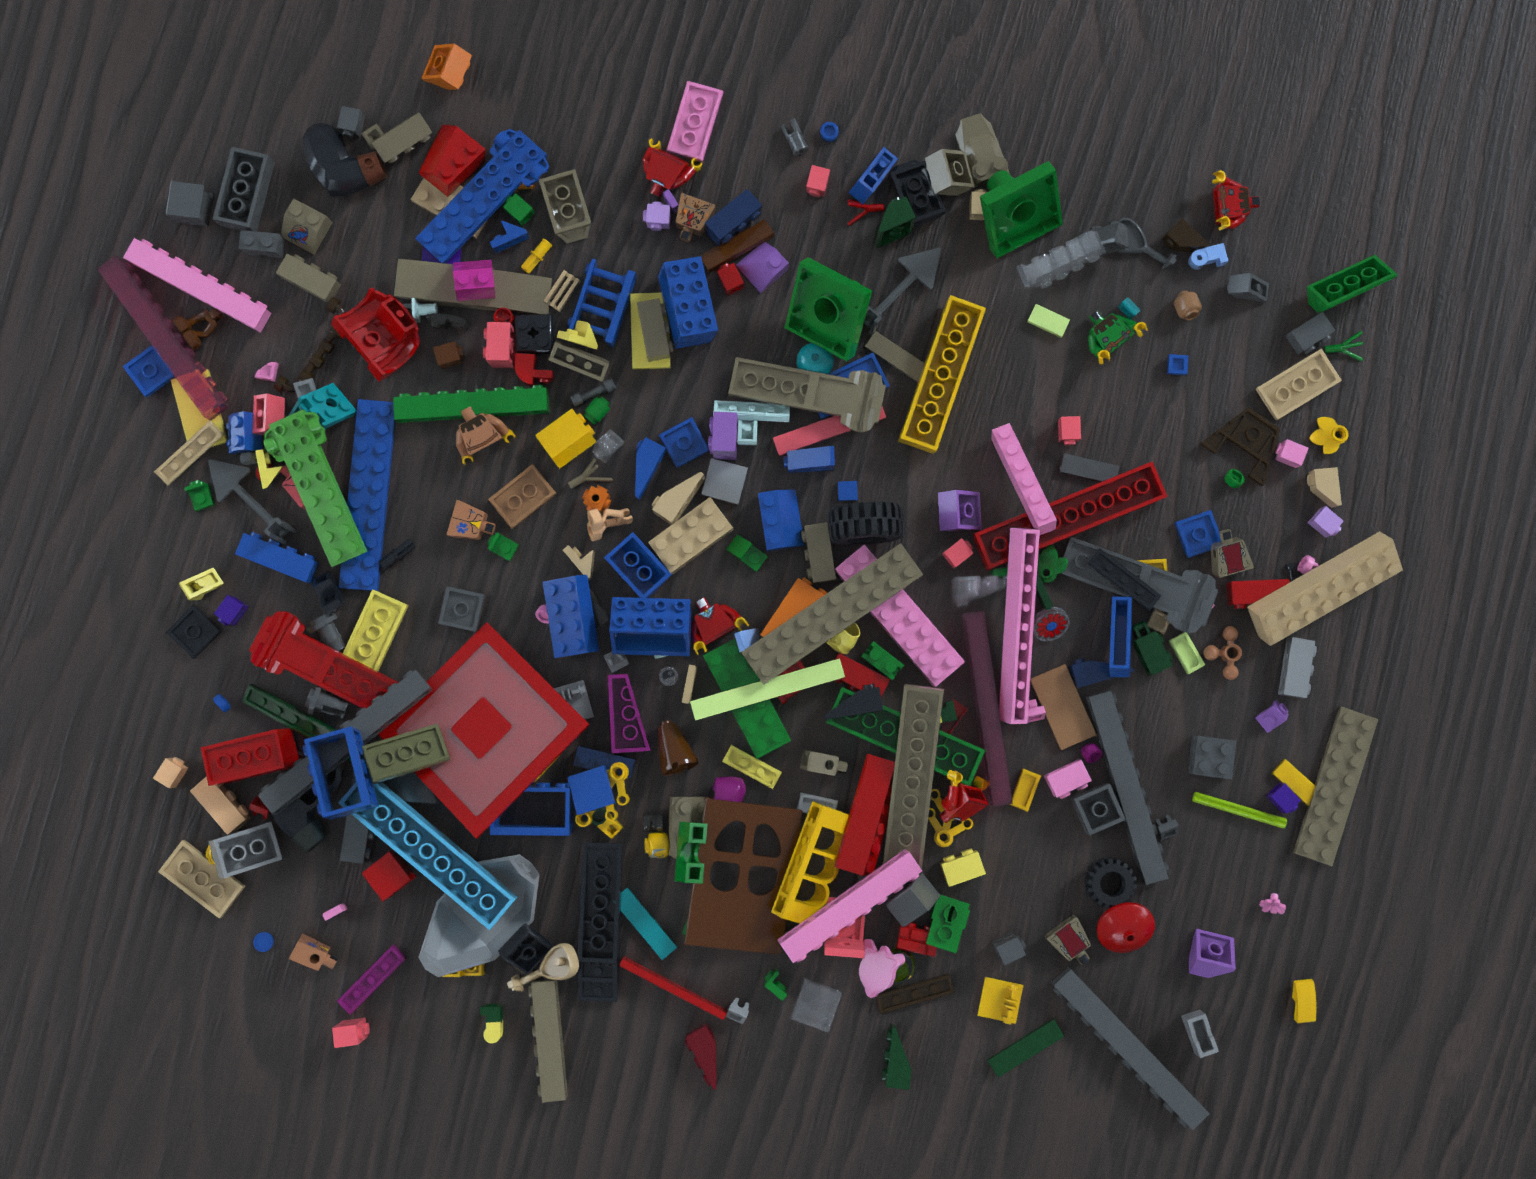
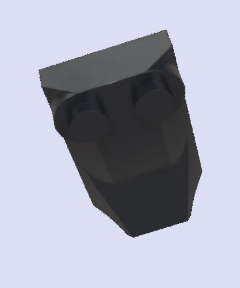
[890,159,946,226]

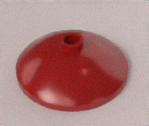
[1096,902,1155,953]

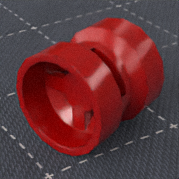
[494,308,514,327]

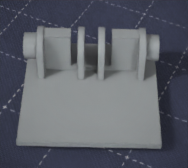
[554,680,594,719]

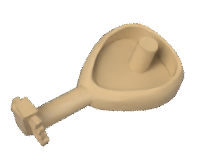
[507,943,579,992]

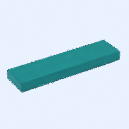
[612,887,678,960]

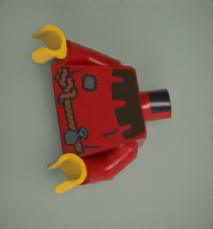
[1212,170,1260,231]

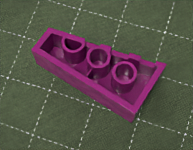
[607,674,651,753]

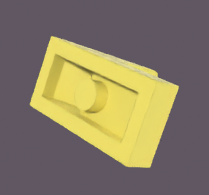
[557,320,598,349]
[255,449,284,489]
[179,567,224,600]

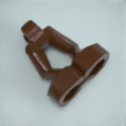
[173,308,223,351]

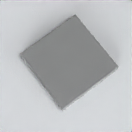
[701,458,748,505]

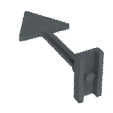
[864,248,941,336]
[208,459,297,544]

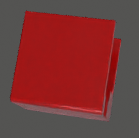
[361,850,417,901]

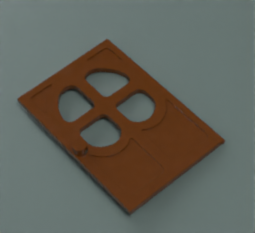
[684,797,802,955]

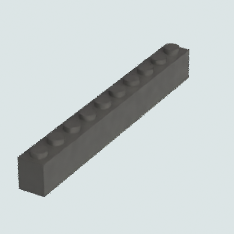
[258,670,433,815]
[1085,690,1169,885]
[1051,966,1209,1130]

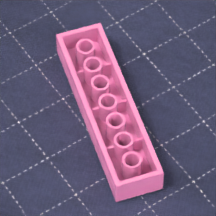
[835,545,965,687]

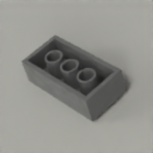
[213,147,275,232]

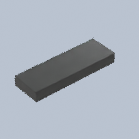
[1059,453,1120,482]

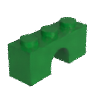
[675,821,707,884]

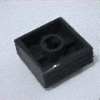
[514,314,554,355]
[498,923,553,976]

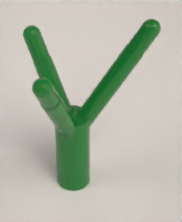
[1324,331,1363,361]

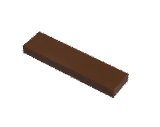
[701,219,775,273]

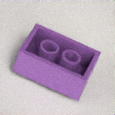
[708,412,738,460]

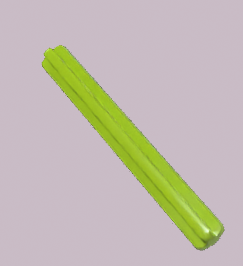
[1192,792,1287,828]

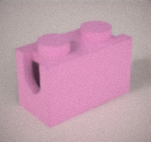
[1044,759,1092,799]

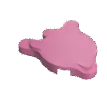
[859,939,905,998]

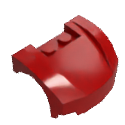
[331,288,420,382]

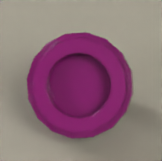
[1080,743,1103,763]

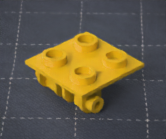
[977,977,1023,1024]

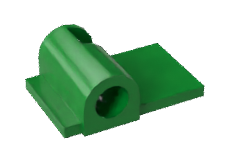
[926,894,970,954]

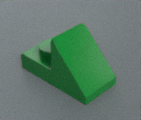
[726,534,768,572]

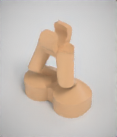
[587,508,633,542]

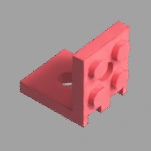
[823,897,865,958]

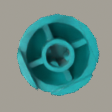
[796,343,834,374]

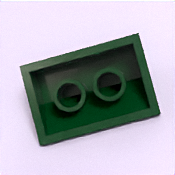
[875,197,916,249]

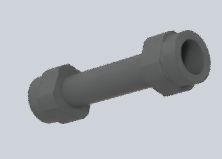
[571,379,617,407]

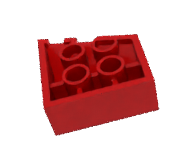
[419,125,486,197]

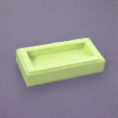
[1027,304,1070,338]
[1168,632,1205,674]

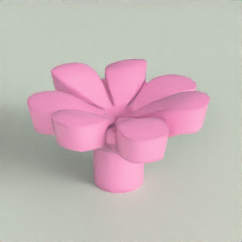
[1259,893,1286,914]

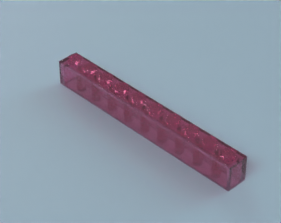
[97,255,229,420]
[962,611,1013,806]

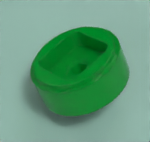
[1224,469,1245,488]

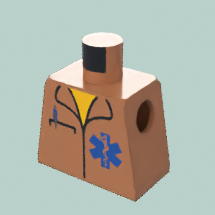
[447,500,496,540]
[289,934,338,971]

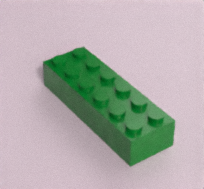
[703,638,791,759]

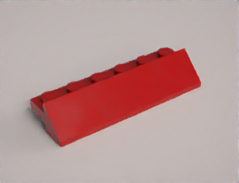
[834,754,895,876]

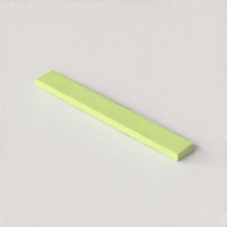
[690,658,845,721]

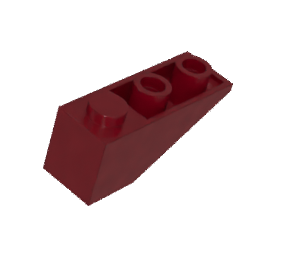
[684,1022,717,1090]

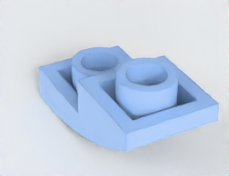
[734,628,761,652]

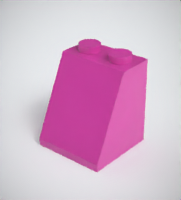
[453,260,496,301]

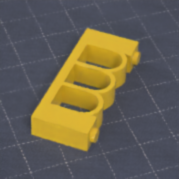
[771,801,849,923]

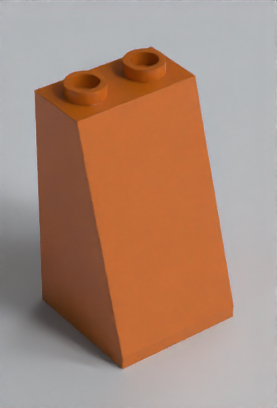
[760,577,827,638]

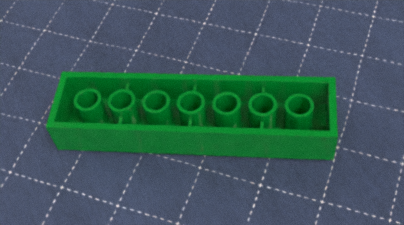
[826,687,985,786]

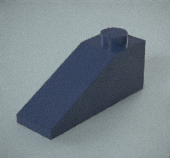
[1069,658,1134,688]

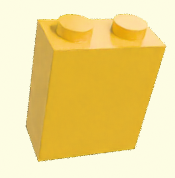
[535,409,597,469]

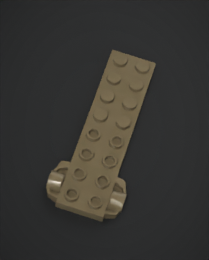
[728,357,886,433]

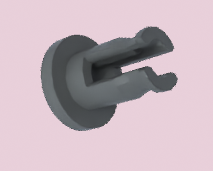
[308,611,346,651]
[304,686,349,719]

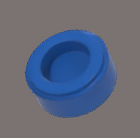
[820,122,839,142]
[213,694,231,713]

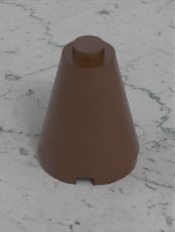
[657,720,699,776]

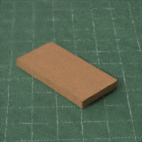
[1030,664,1096,750]

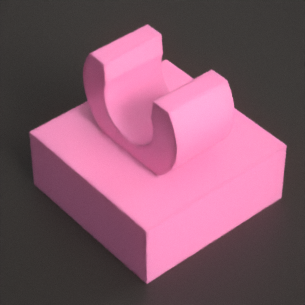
[1027,699,1046,723]

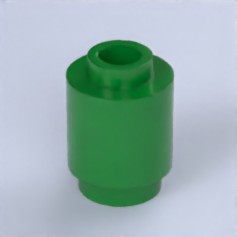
[583,396,610,425]

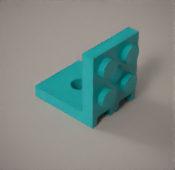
[288,383,357,430]

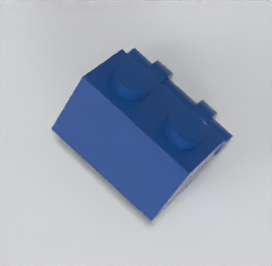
[226,411,263,454]

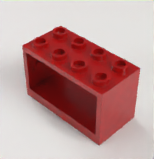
[200,728,299,786]

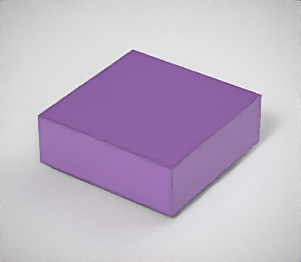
[663,189,679,214]

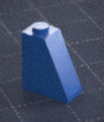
[784,446,835,473]

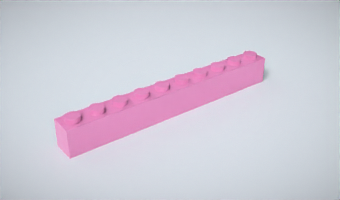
[998,528,1040,724]

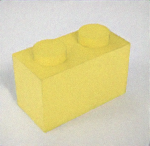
[940,848,986,887]

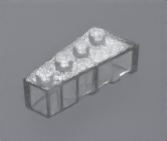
[1016,231,1106,289]

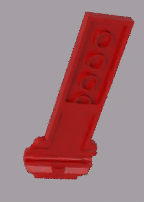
[249,611,399,709]

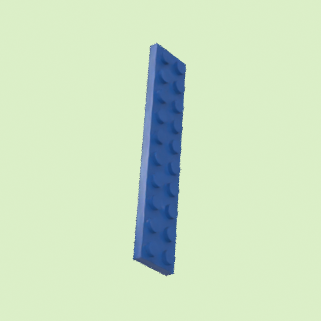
[339,399,396,591]

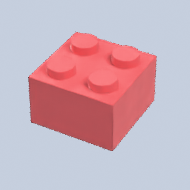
[483,322,515,369]

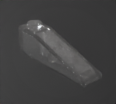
[951,576,1007,606]

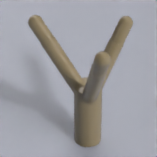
[568,458,613,489]

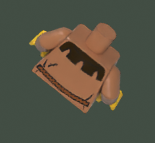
[456,406,516,465]

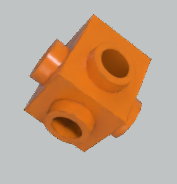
[582,485,611,514]

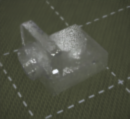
[592,429,624,463]

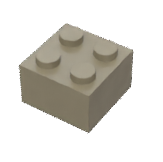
[925,149,975,196]

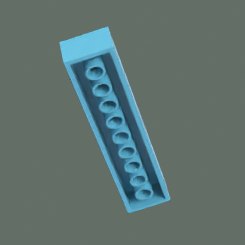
[338,782,518,930]

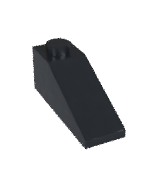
[824,684,883,720]

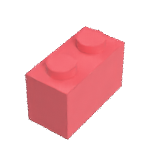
[252,393,285,436]
[332,1018,370,1048]

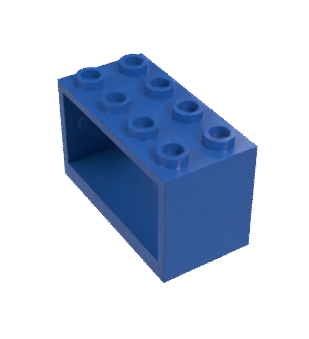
[657,256,718,349]
[609,597,692,656]
[303,726,379,820]
[490,782,574,836]

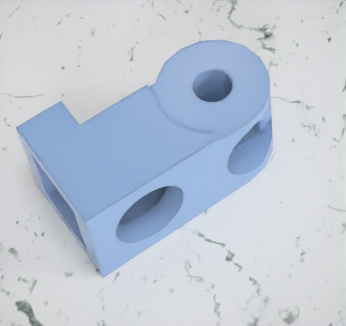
[1188,243,1228,270]

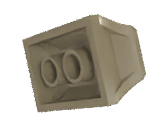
[955,113,1010,188]
[539,169,592,244]
[669,796,708,859]

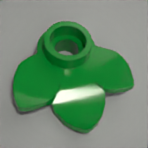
[1037,545,1068,583]

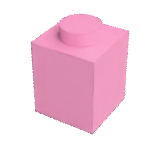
[1275,439,1308,468]

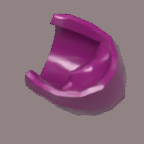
[713,776,746,802]

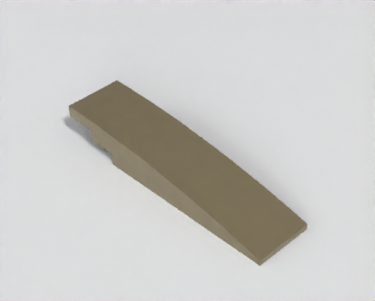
[394,259,552,315]

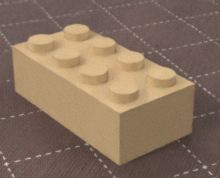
[648,497,733,575]

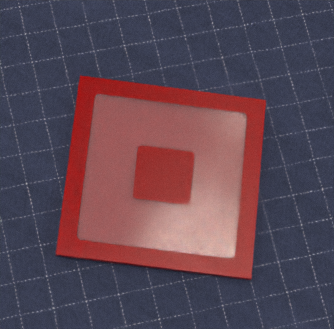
[378,622,590,839]

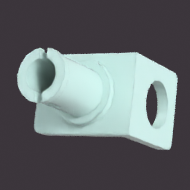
[403,298,438,322]

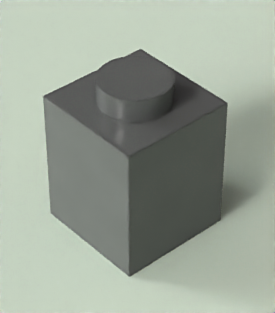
[337,106,365,138]

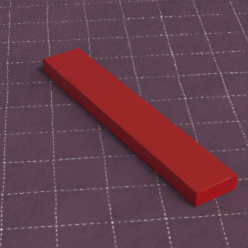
[619,956,727,1020]

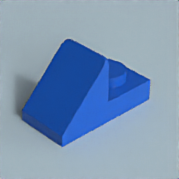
[490,221,530,253]

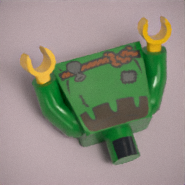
[1088,310,1148,364]

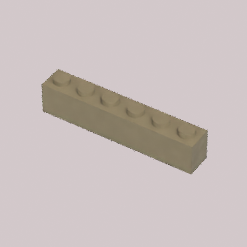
[528,979,568,1103]

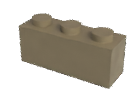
[371,112,432,164]
[276,254,341,303]
[637,298,673,362]
[548,340,609,381]
[801,522,836,584]

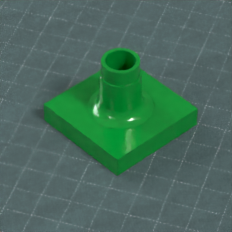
[980,161,1063,259]
[784,257,872,361]

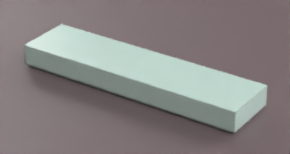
[713,400,790,422]

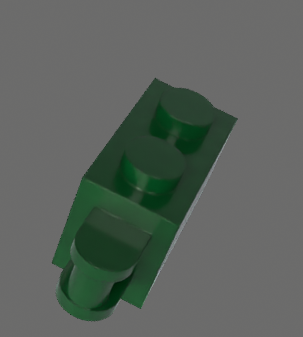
[1131,621,1173,676]

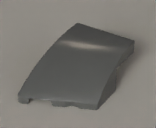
[385,772,439,804]

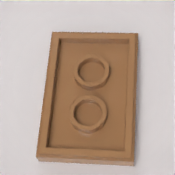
[488,464,557,529]

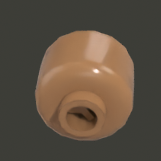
[1174,291,1202,320]

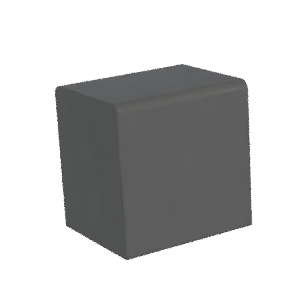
[165,181,214,227]
[885,873,940,927]

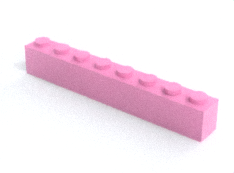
[123,238,272,333]
[777,849,922,963]

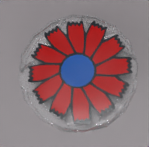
[1033,607,1070,642]

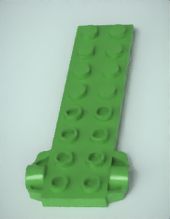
[264,410,368,567]

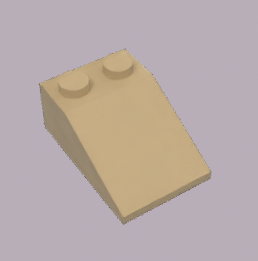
[652,472,705,525]

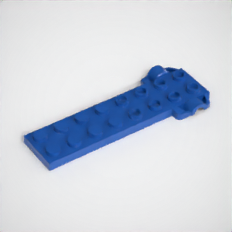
[415,129,550,264]

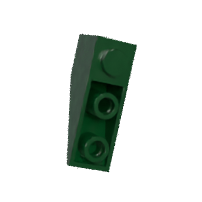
[882,1024,912,1090]

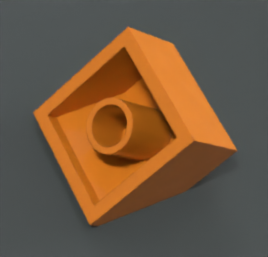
[421,43,472,90]

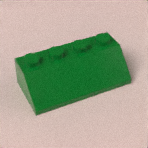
[1307,255,1397,313]

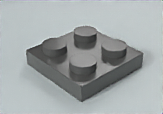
[438,586,485,632]

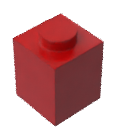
[717,263,744,296]

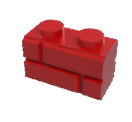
[895,922,937,957]

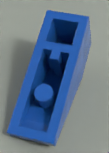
[848,147,898,204]
[635,437,667,500]

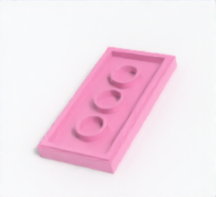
[666,81,723,163]

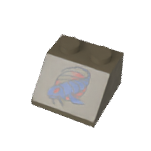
[281,198,333,255]

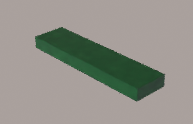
[987,1019,1064,1078]

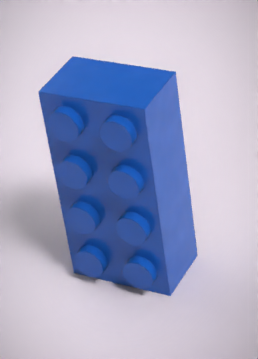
[543,575,599,658]

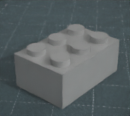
[208,822,282,879]

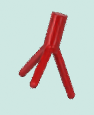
[847,199,884,226]

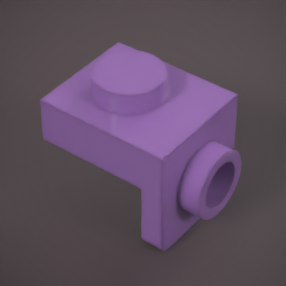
[1255,700,1289,733]

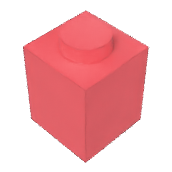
[806,165,830,197]
[1058,416,1081,445]
[942,538,974,569]

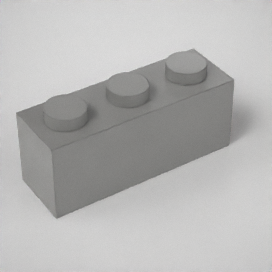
[1278,637,1317,698]

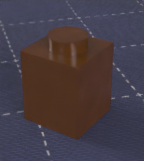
[433,341,465,369]

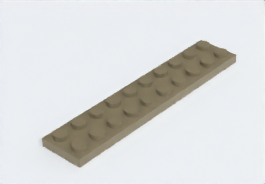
[741,543,923,685]
[883,684,944,874]

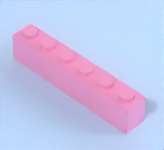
[992,423,1057,536]

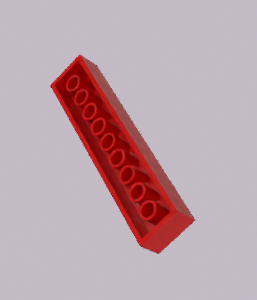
[972,461,1168,571]

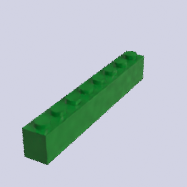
[393,385,550,423]

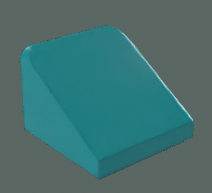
[1118,298,1141,320]

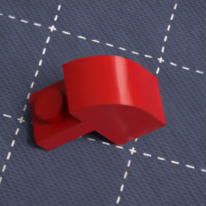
[515,353,555,388]

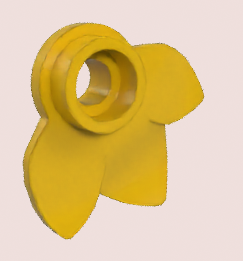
[1309,417,1348,454]

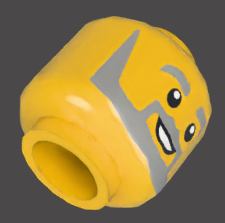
[644,832,669,858]

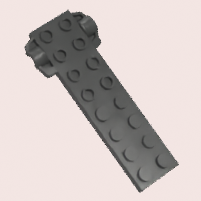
[1060,537,1218,633]

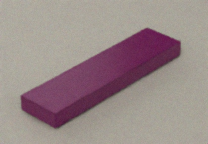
[337,944,407,1015]

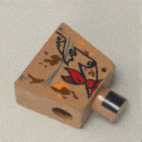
[676,193,716,242]

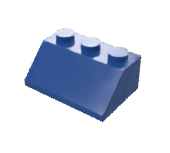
[758,490,804,552]
[604,532,672,598]

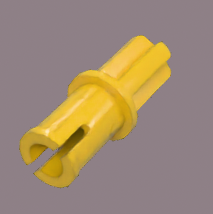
[521,238,552,274]

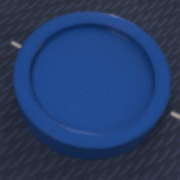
[253,932,274,952]

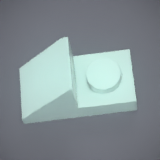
[737,420,758,445]

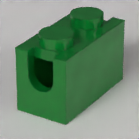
[861,641,904,681]

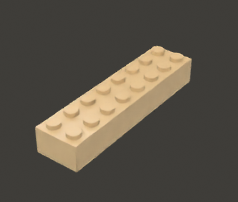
[1247,531,1403,646]

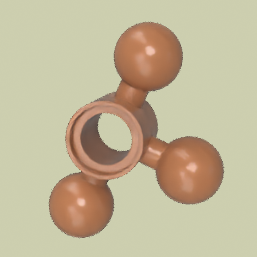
[1203,626,1242,680]

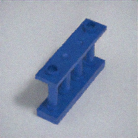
[567,259,637,348]

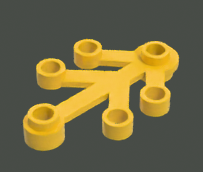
[575,762,630,827]
[928,780,973,847]

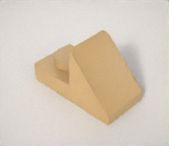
[563,545,595,581]

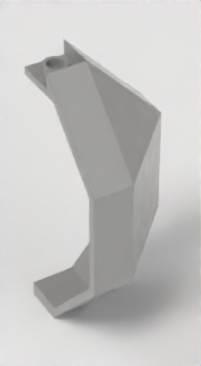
[418,854,539,977]

